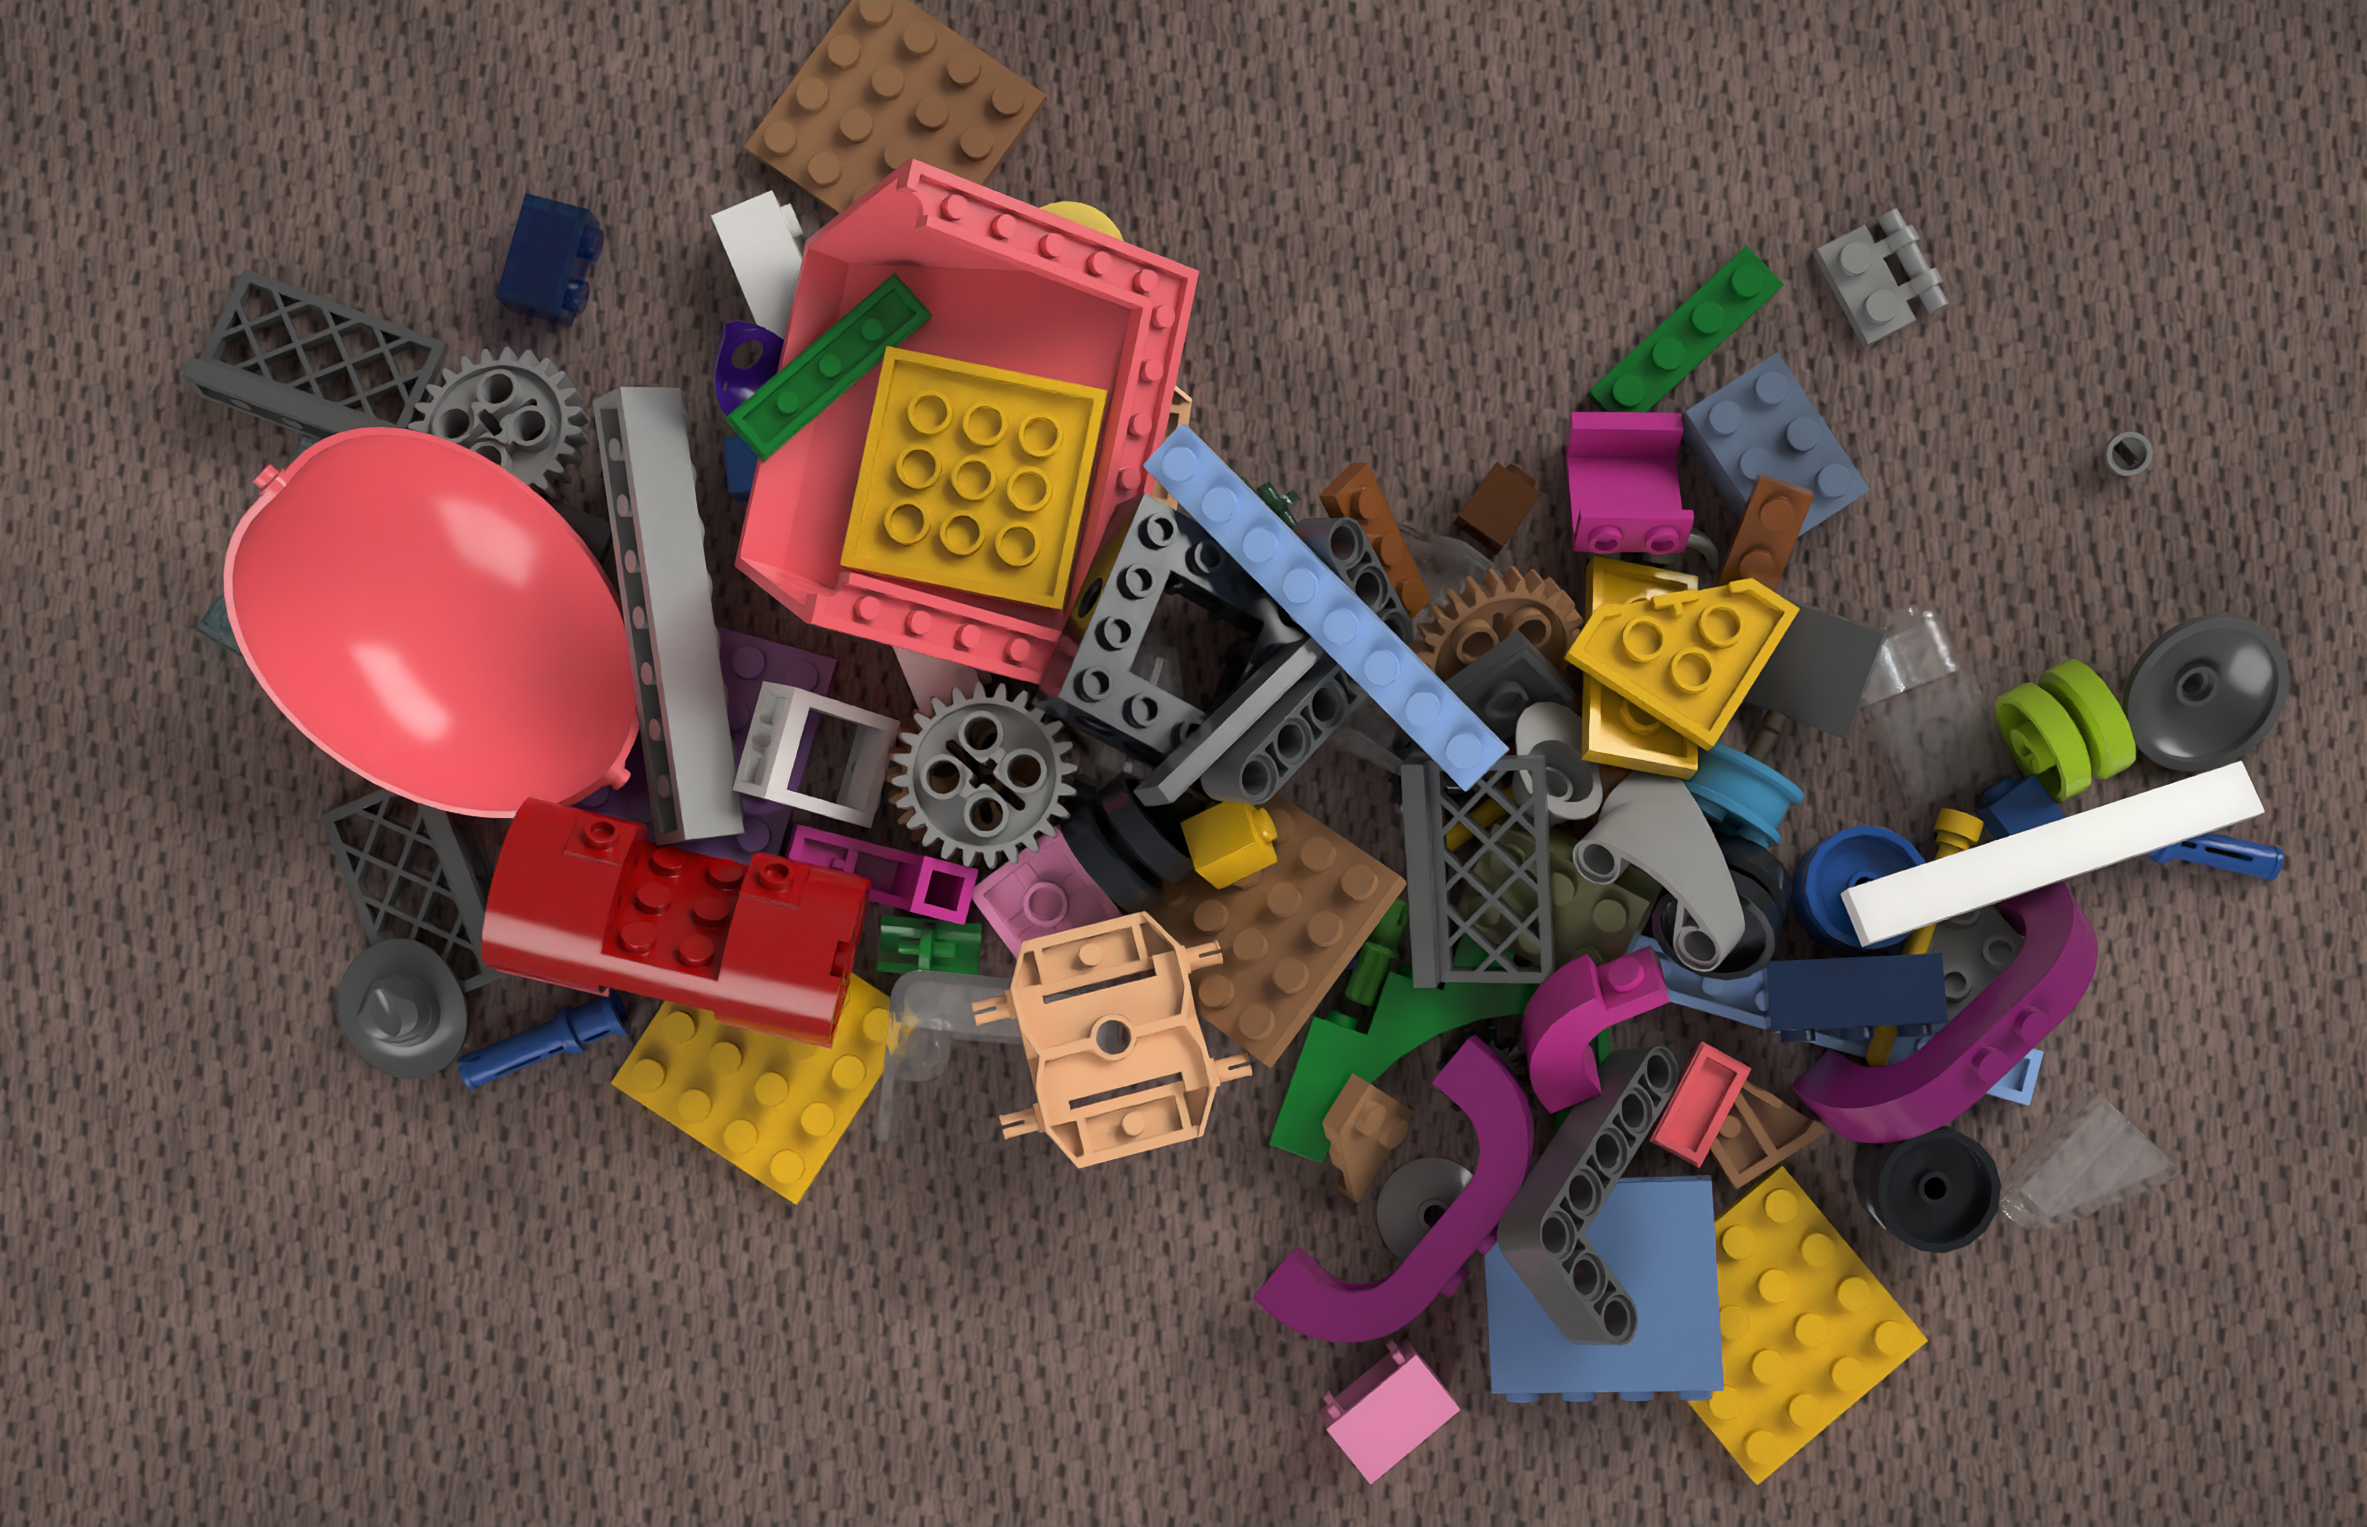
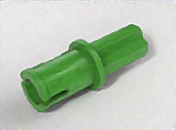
[1345,898,1409,1006]

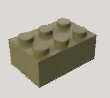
[1451,812,1664,972]

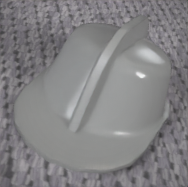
[1512,702,1603,829]

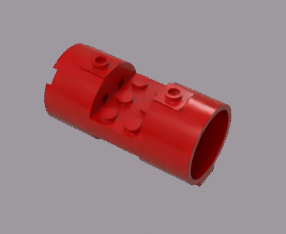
[481,797,871,1049]

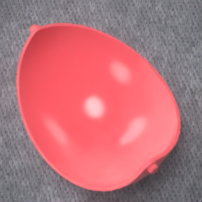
[223,427,640,818]

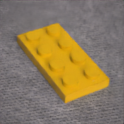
[1581,555,1698,780]

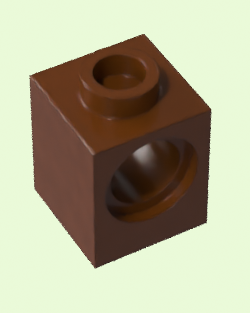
[1453,462,1541,555]

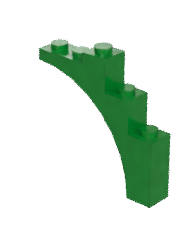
[1267,932,1542,1163]

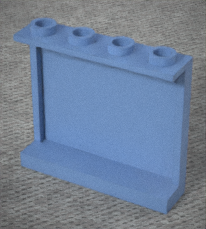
[1485,1175,1724,1403]

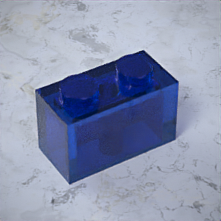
[496,193,604,327]

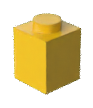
[1180,801,1278,890]

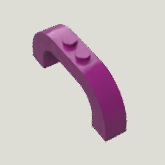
[1791,881,2098,1143]
[1253,1034,1534,1343]

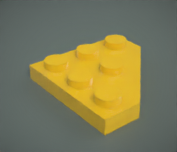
[1564,578,1800,751]

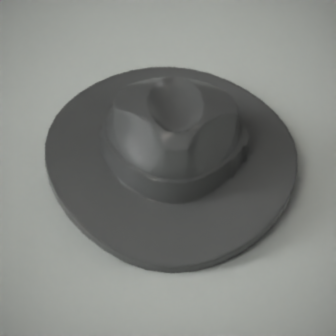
[337,938,469,1079]

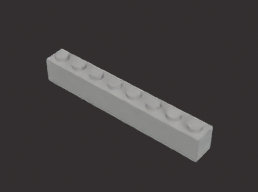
[593,387,745,846]

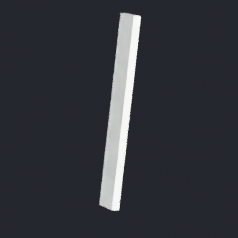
[1840,761,2265,947]

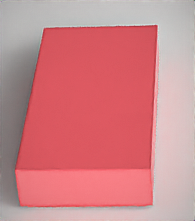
[1646,1041,1752,1168]

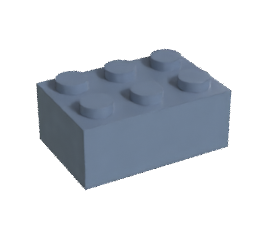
[1682,352,1870,538]

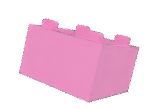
[971,823,1129,960]
[1320,1338,1460,1485]

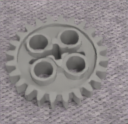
[408,347,589,500]
[892,682,1079,869]

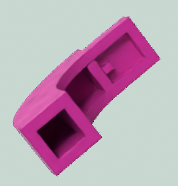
[785,823,978,925]
[1522,945,1670,1114]

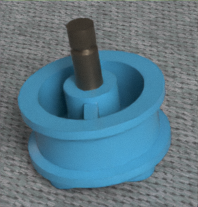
[1681,709,1805,849]

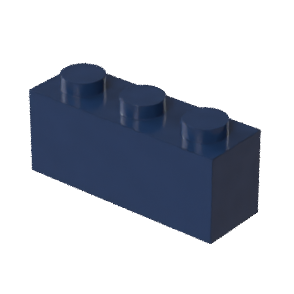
[1762,953,1948,1042]

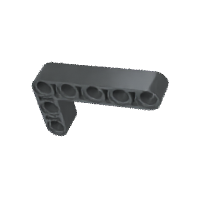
[1201,517,1413,805]
[1497,1046,1679,1345]

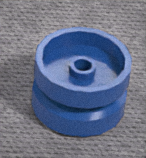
[1792,825,1925,954]

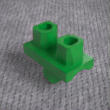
[876,915,983,980]

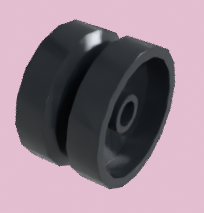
[1060,771,1195,914]
[1651,834,1792,981]
[1853,1124,2001,1253]

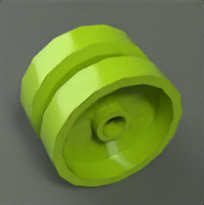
[1994,659,2136,803]

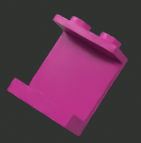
[1564,412,1694,555]

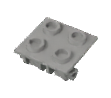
[1883,905,2024,1023]

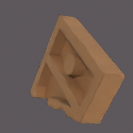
[1322,1073,1414,1203]
[1709,1080,1827,1190]

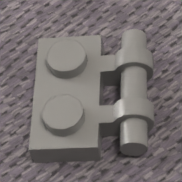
[1813,208,1949,348]

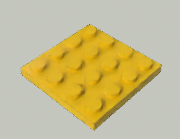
[840,346,1108,612]
[611,971,920,1205]
[1686,1164,1928,1486]

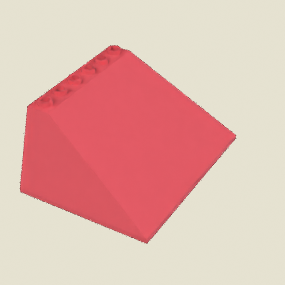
[734,159,1199,685]

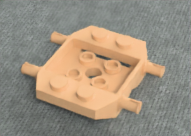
[971,911,1252,1169]

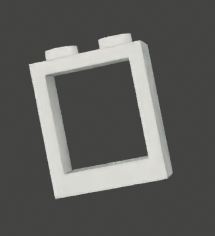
[732,681,901,828]

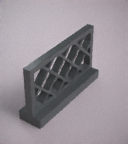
[181,269,449,440]
[1401,752,1555,988]
[320,788,514,994]

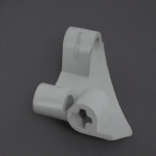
[1573,770,1745,972]

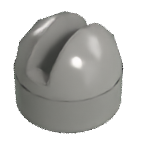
[2104,432,2153,476]

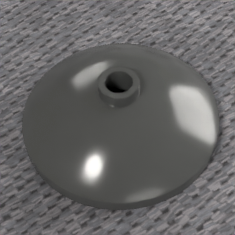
[2122,614,2289,772]

